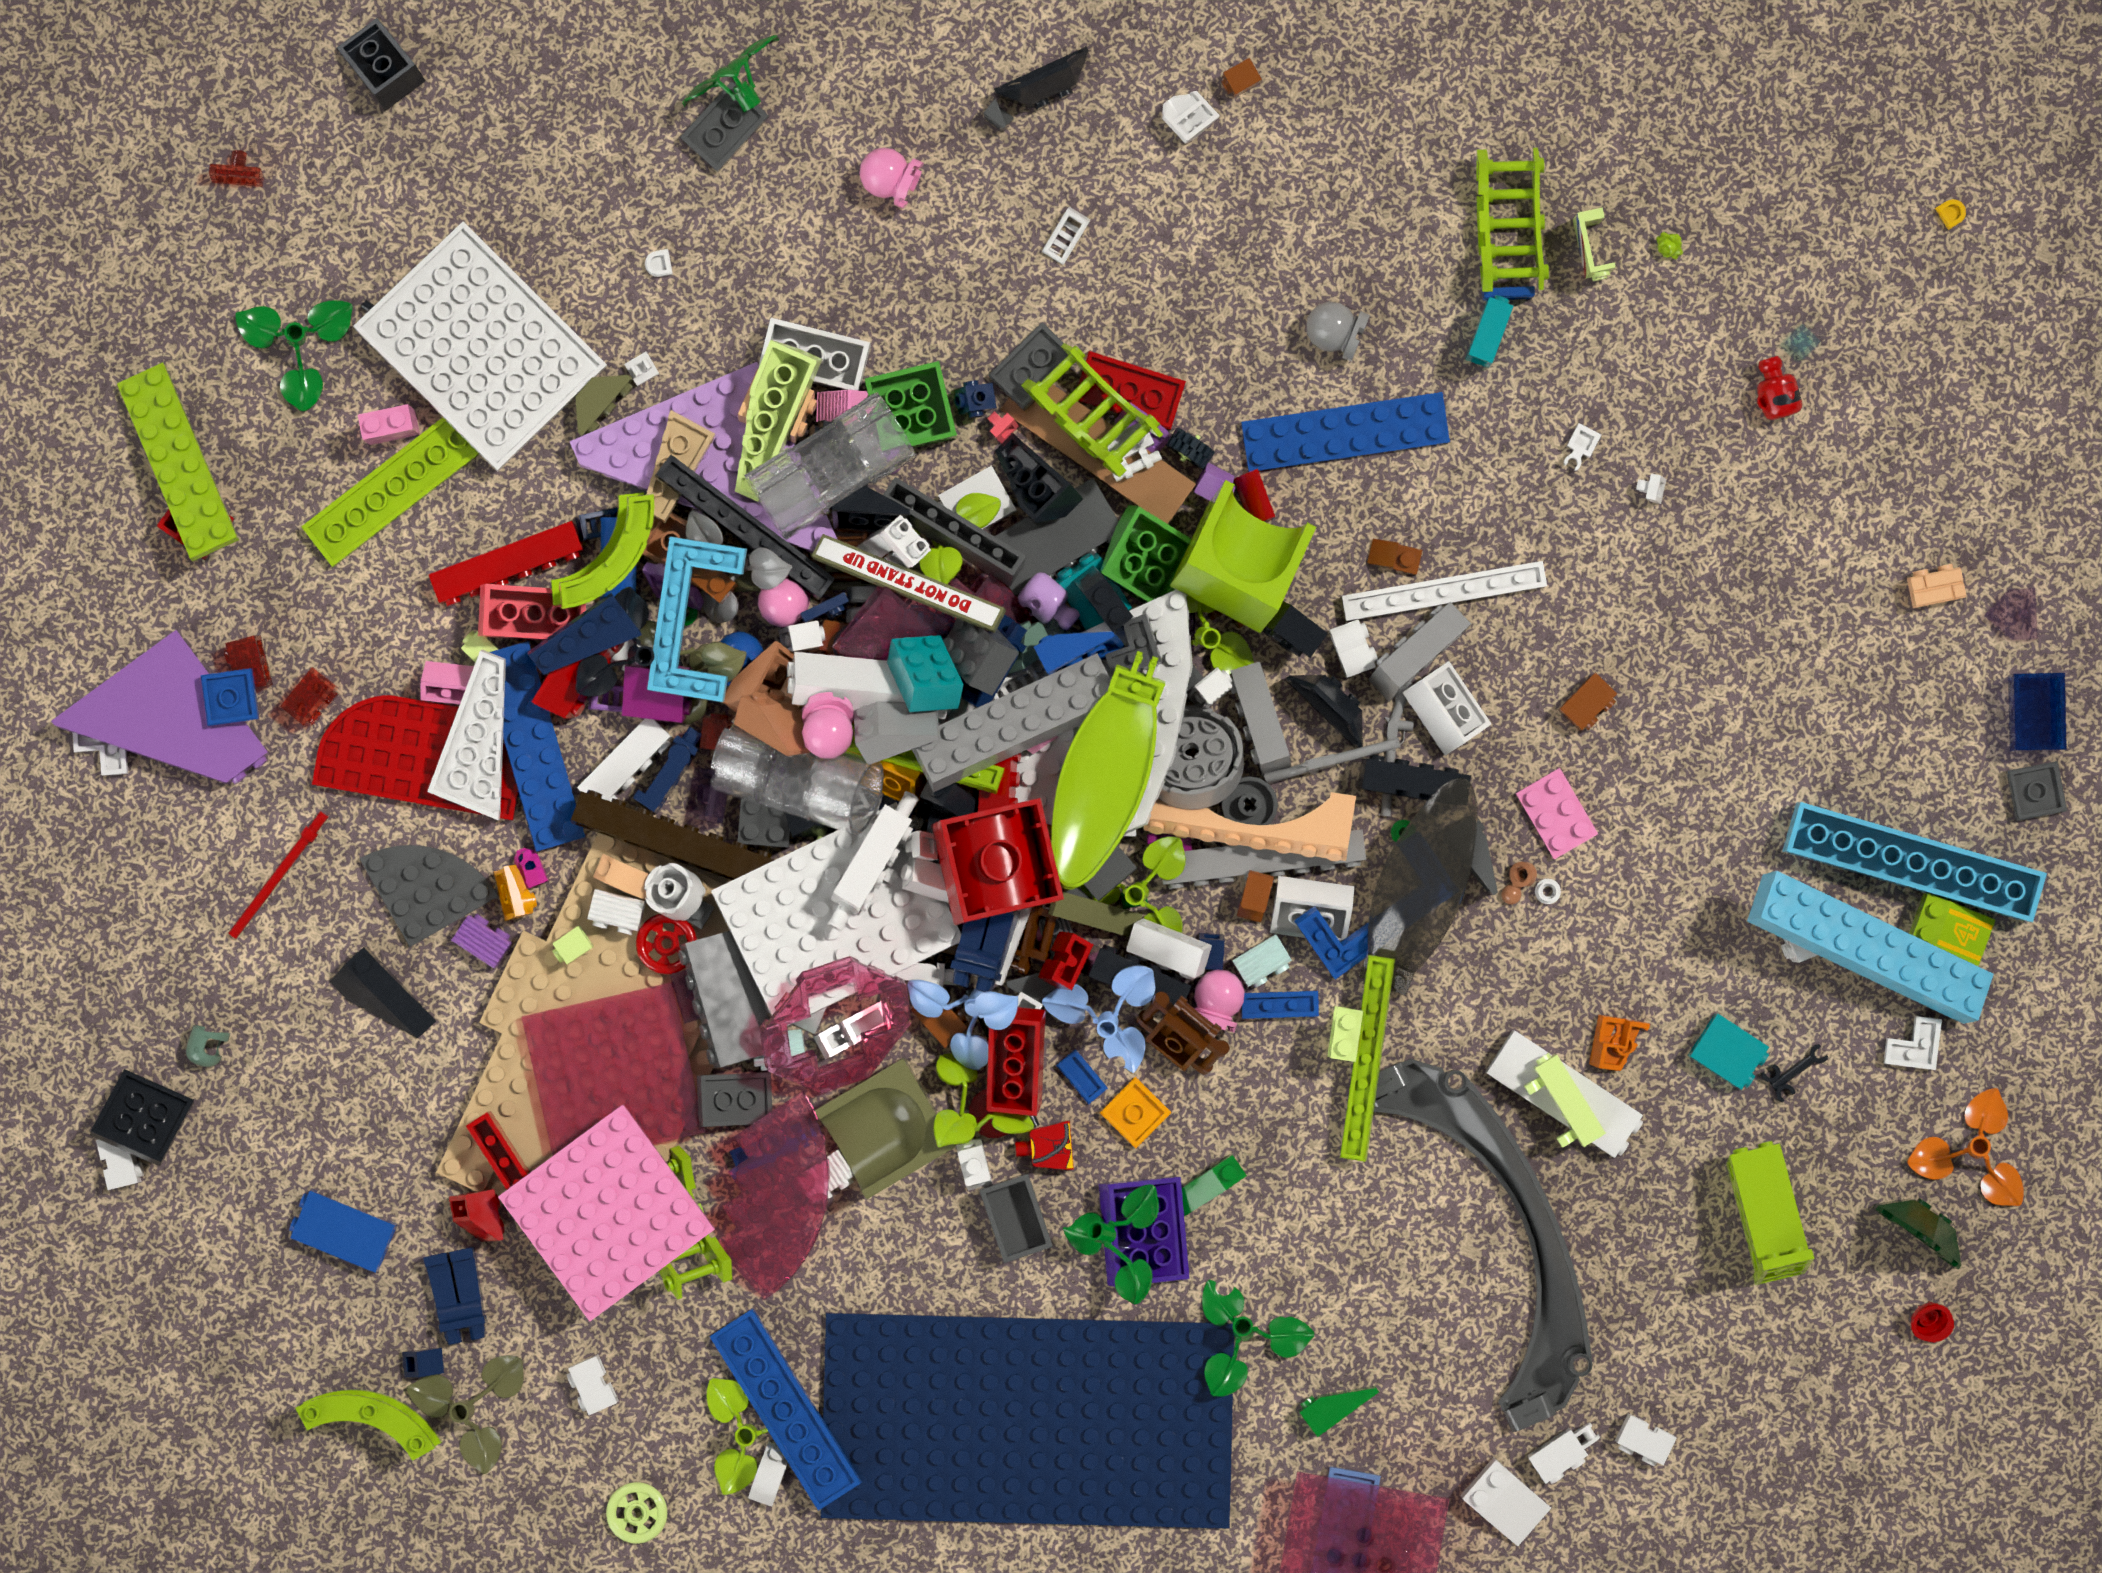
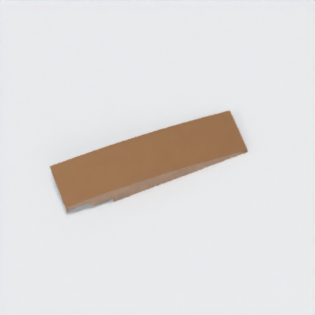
[1000,385,1196,524]

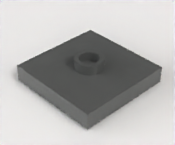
[2006,761,2067,821]

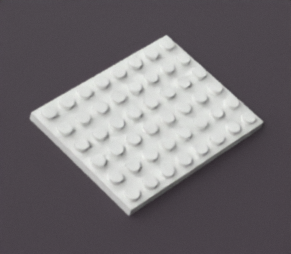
[353,222,607,472]
[711,803,961,1030]

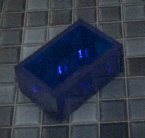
[2008,673,2067,751]

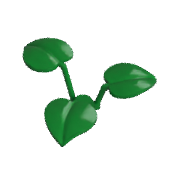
[682,35,779,112]
[235,300,353,412]
[1063,1184,1159,1305]
[1202,1280,1314,1397]

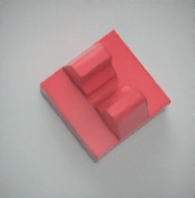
[987,411,1019,444]

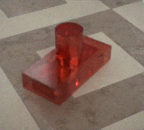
[209,150,264,187]

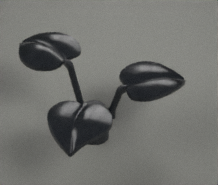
[575,587,684,697]

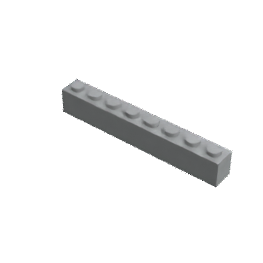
[1162,829,1366,889]

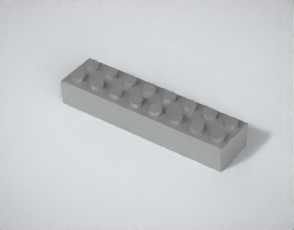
[912,653,1111,792]

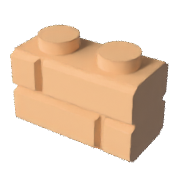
[1907,564,1966,608]

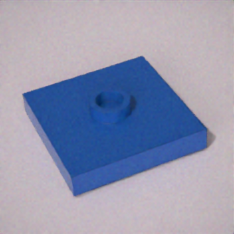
[201,668,259,726]

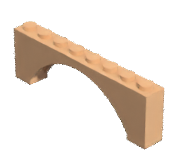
[1144,792,1356,861]

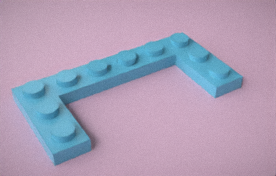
[647,537,747,702]

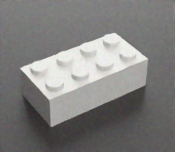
[758,318,871,391]

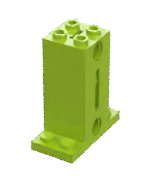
[1726,1141,1814,1285]

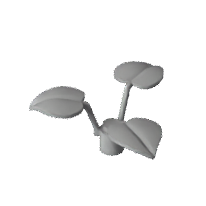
[686,509,792,624]

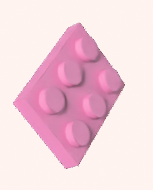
[1515,768,1598,859]

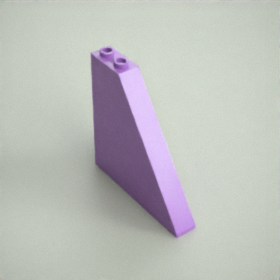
[51,630,269,785]

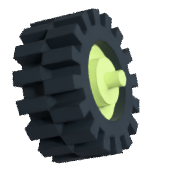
[1166,428,1215,470]

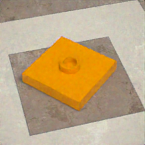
[1099,1076,1172,1149]

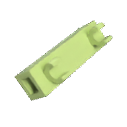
[1524,1053,1606,1147]

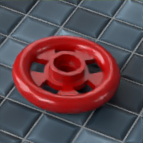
[636,914,697,974]

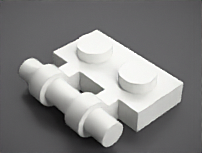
[1108,423,1162,482]

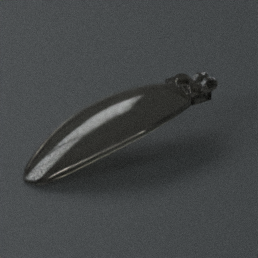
[1359,778,1478,996]

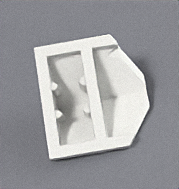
[1162,91,1220,144]

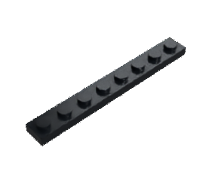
[655,454,835,600]

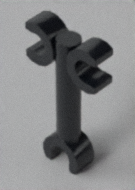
[1760,1044,1829,1103]

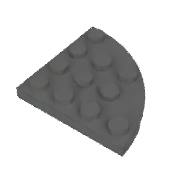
[359,845,499,947]

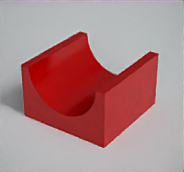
[931,798,1064,926]

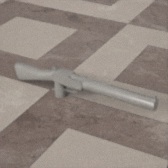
[1378,682,1414,817]
[1264,738,1401,784]

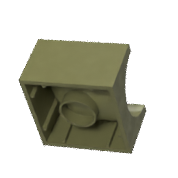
[814,1057,956,1200]

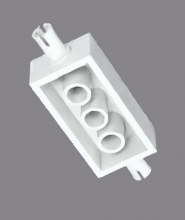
[827,791,919,932]

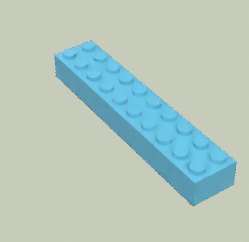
[1782,802,2047,922]
[1747,871,1994,1024]

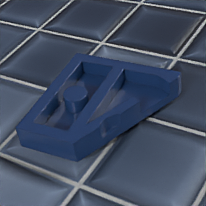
[800,592,849,623]

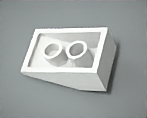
[1460,1457,1551,1546]

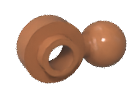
[1501,862,1537,905]

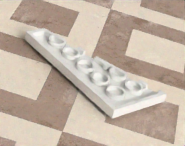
[427,650,506,820]

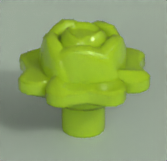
[1656,232,1683,259]

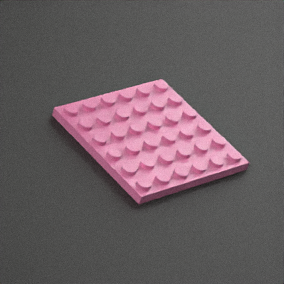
[498,1104,715,1321]

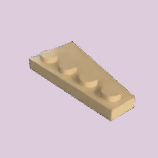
[646,410,715,523]

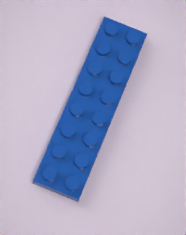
[1241,392,1450,472]
[490,641,585,852]
[709,1309,862,1511]

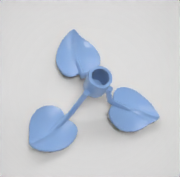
[1042,966,1155,1073]
[907,980,1018,1070]

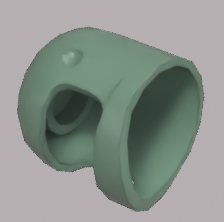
[186,1025,231,1067]

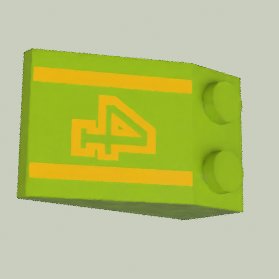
[1909,893,1995,967]

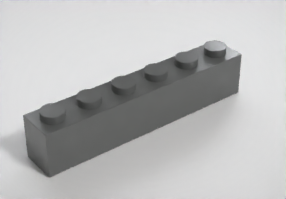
[883,477,1026,587]

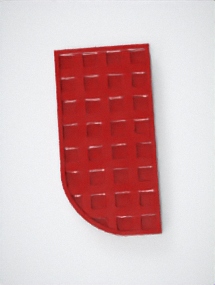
[312,695,518,820]

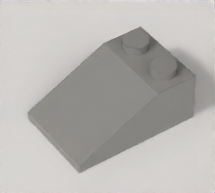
[854,702,939,765]

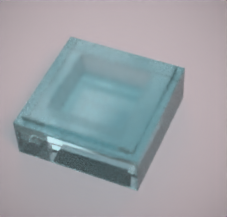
[1784,324,1821,360]

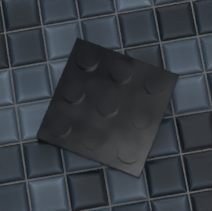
[90,1069,194,1166]

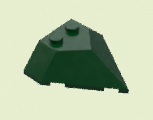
[1872,1198,1961,1270]

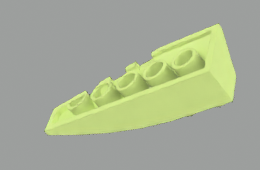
[735,340,822,502]

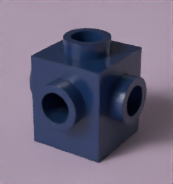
[954,380,997,418]

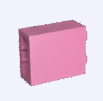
[358,404,420,445]

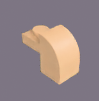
[593,854,649,900]

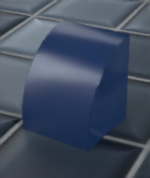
[1199,933,1225,970]
[402,1348,444,1377]

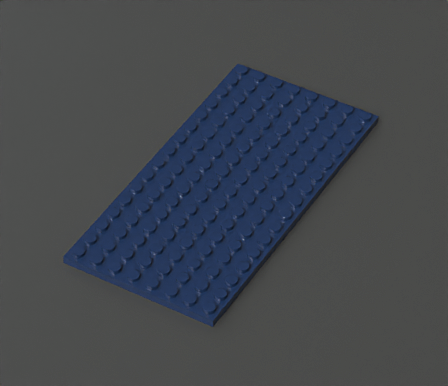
[821,1313,1234,1529]

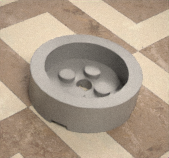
[1158,705,1244,810]

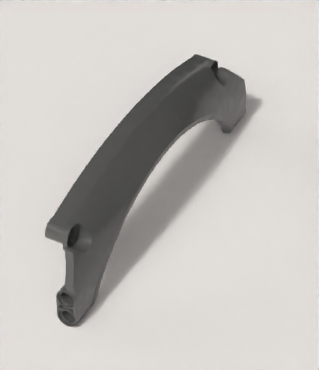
[1374,1059,1593,1432]

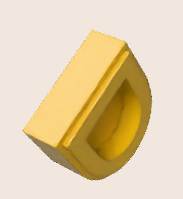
[1935,199,1966,230]

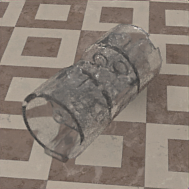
[744,392,916,540]
[711,718,884,835]

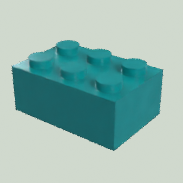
[887,635,963,712]

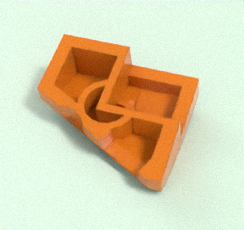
[1589,1014,1650,1071]

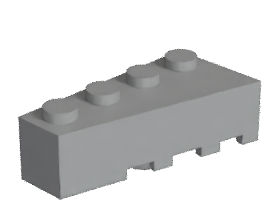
[1368,602,1471,702]
[1230,662,1291,777]

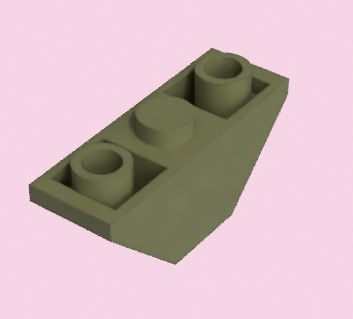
[575,375,634,436]

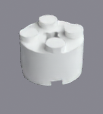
[644,863,706,921]

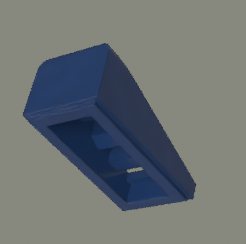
[575,507,618,542]

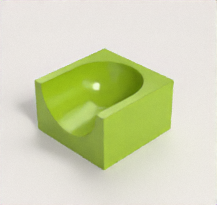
[1170,480,1316,633]

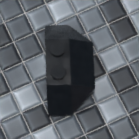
[994,46,1089,110]
[1285,675,1363,748]

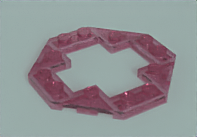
[759,956,911,1093]

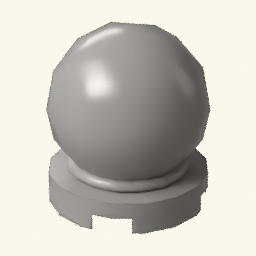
[1306,301,1370,362]

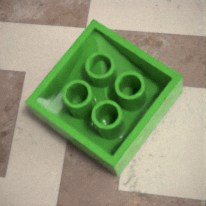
[865,361,957,454]
[1100,505,1191,604]

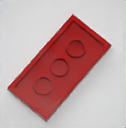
[1078,351,1186,430]

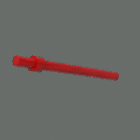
[229,811,328,939]

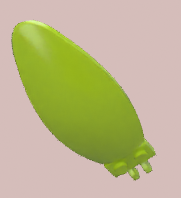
[1052,651,1166,890]

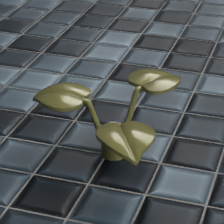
[638,620,747,725]
[407,1355,524,1474]

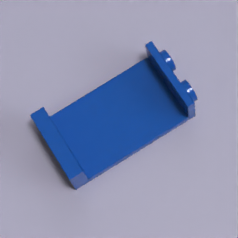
[289,1189,398,1273]

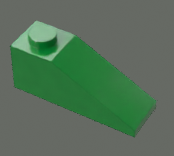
[1182,1153,1247,1217]
[1298,1386,1379,1438]

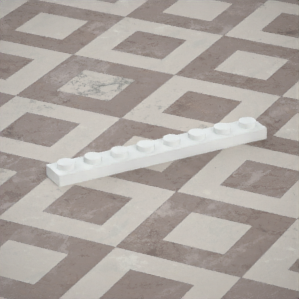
[1341,561,1547,621]

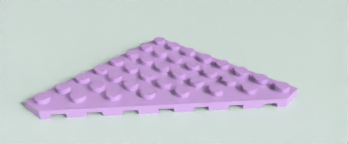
[569,362,837,553]

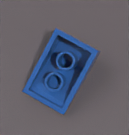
[1034,631,1126,675]

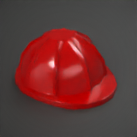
[1911,1301,1954,1343]

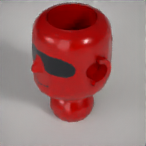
[1757,356,1803,420]

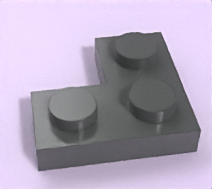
[1105,614,1163,676]

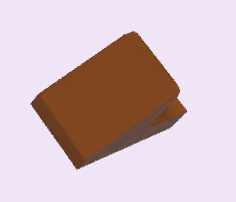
[1367,538,1423,575]
[1237,870,1274,923]

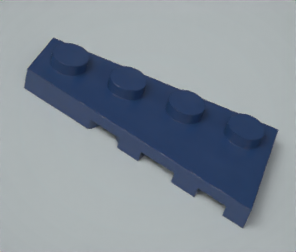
[527,593,642,675]

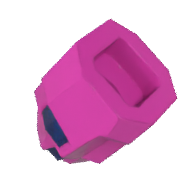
[514,848,549,889]

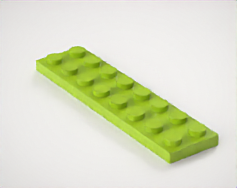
[117,362,239,561]
[301,417,480,568]

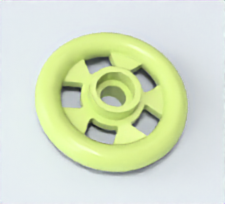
[606,1482,667,1544]

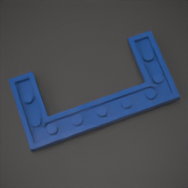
[1294,831,1459,980]

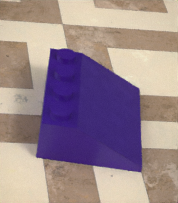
[1099,1177,1190,1287]

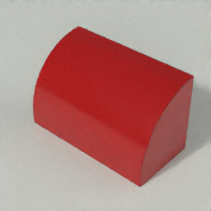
[1233,469,1276,522]

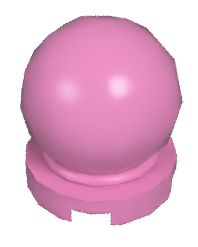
[859,147,924,209]
[758,576,811,628]
[802,692,854,759]
[1194,969,1245,1033]

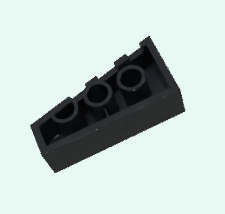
[1357,755,1472,806]
[1080,944,1191,1005]

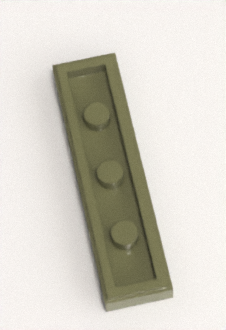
[1048,891,1143,937]

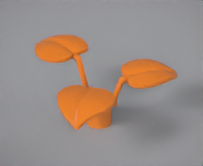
[1907,1088,2024,1206]

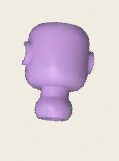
[1018,572,1080,631]

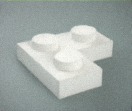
[72,732,128,776]
[1883,1016,1942,1070]

